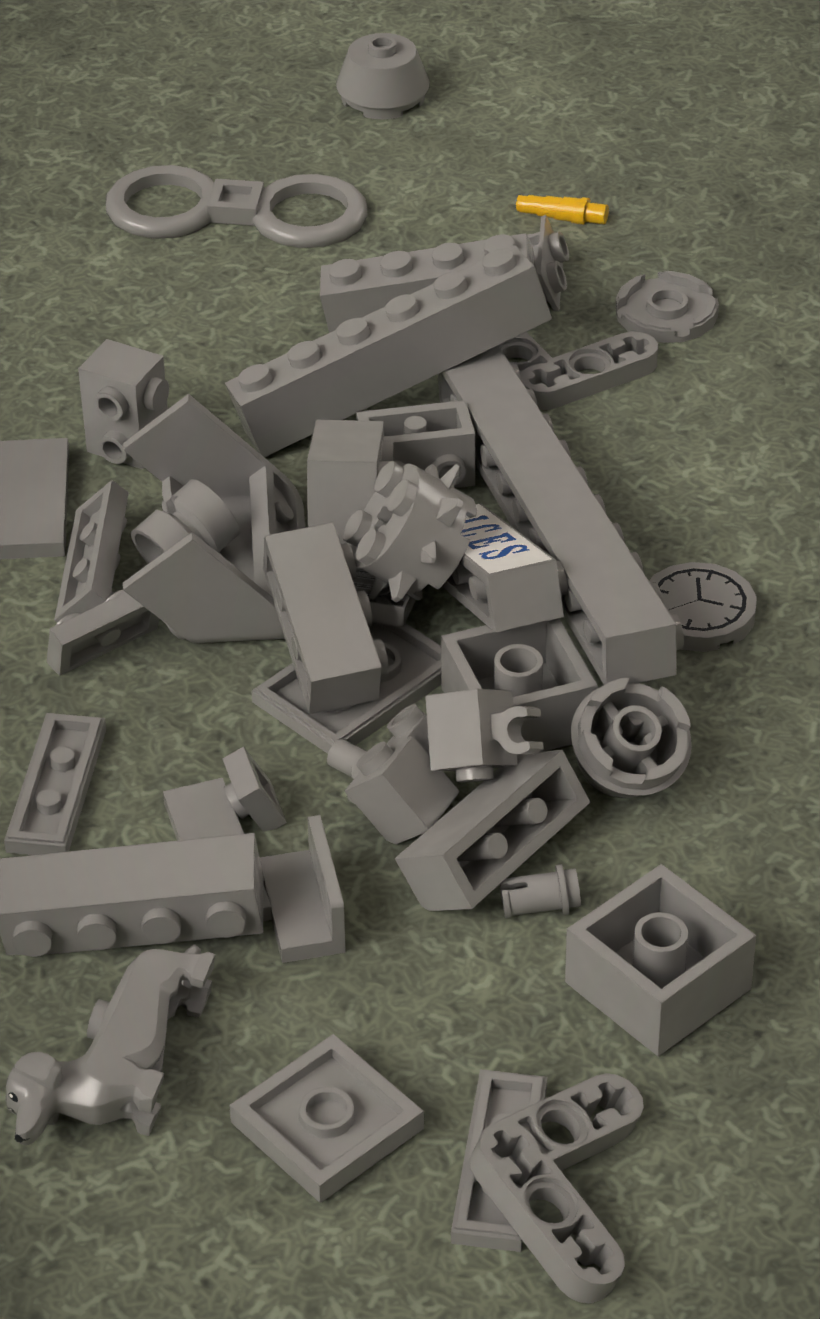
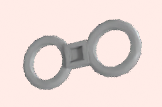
[106,165,368,248]

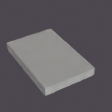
[0,438,70,559]
[251,623,441,754]

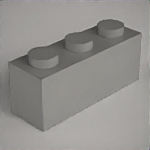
[263,522,389,714]
[394,750,590,911]

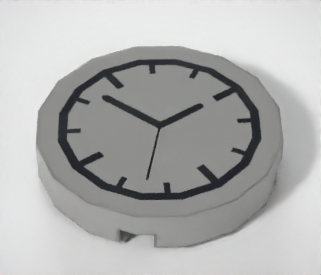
[649,562,757,652]

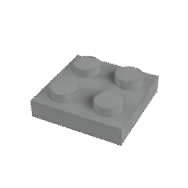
[229,1034,424,1203]

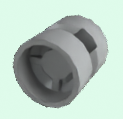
[131,479,240,564]

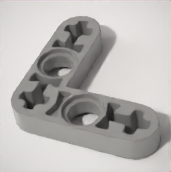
[499,331,658,410]
[470,1073,644,1303]

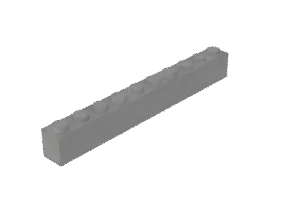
[438,345,684,684]

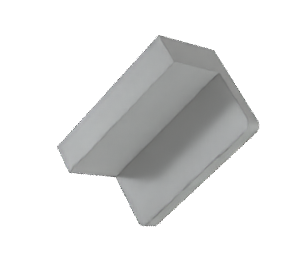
[260,815,346,963]

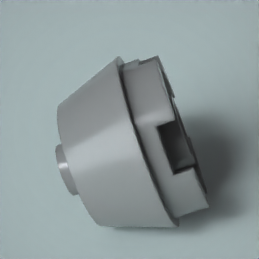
[336,33,430,119]
[571,678,692,798]

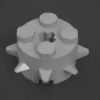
[343,461,477,602]

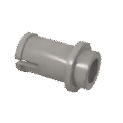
[500,864,581,919]

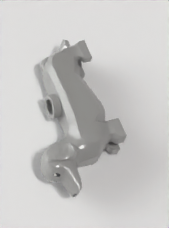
[5,944,215,1145]

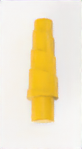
[516,195,609,225]

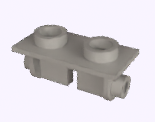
[527,215,569,311]

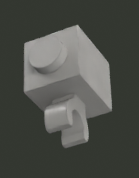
[425,689,544,782]

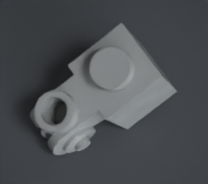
[345,704,460,844]

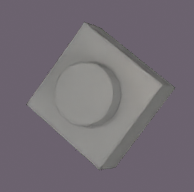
[222,746,287,832]

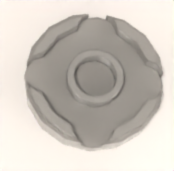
[615,271,719,343]

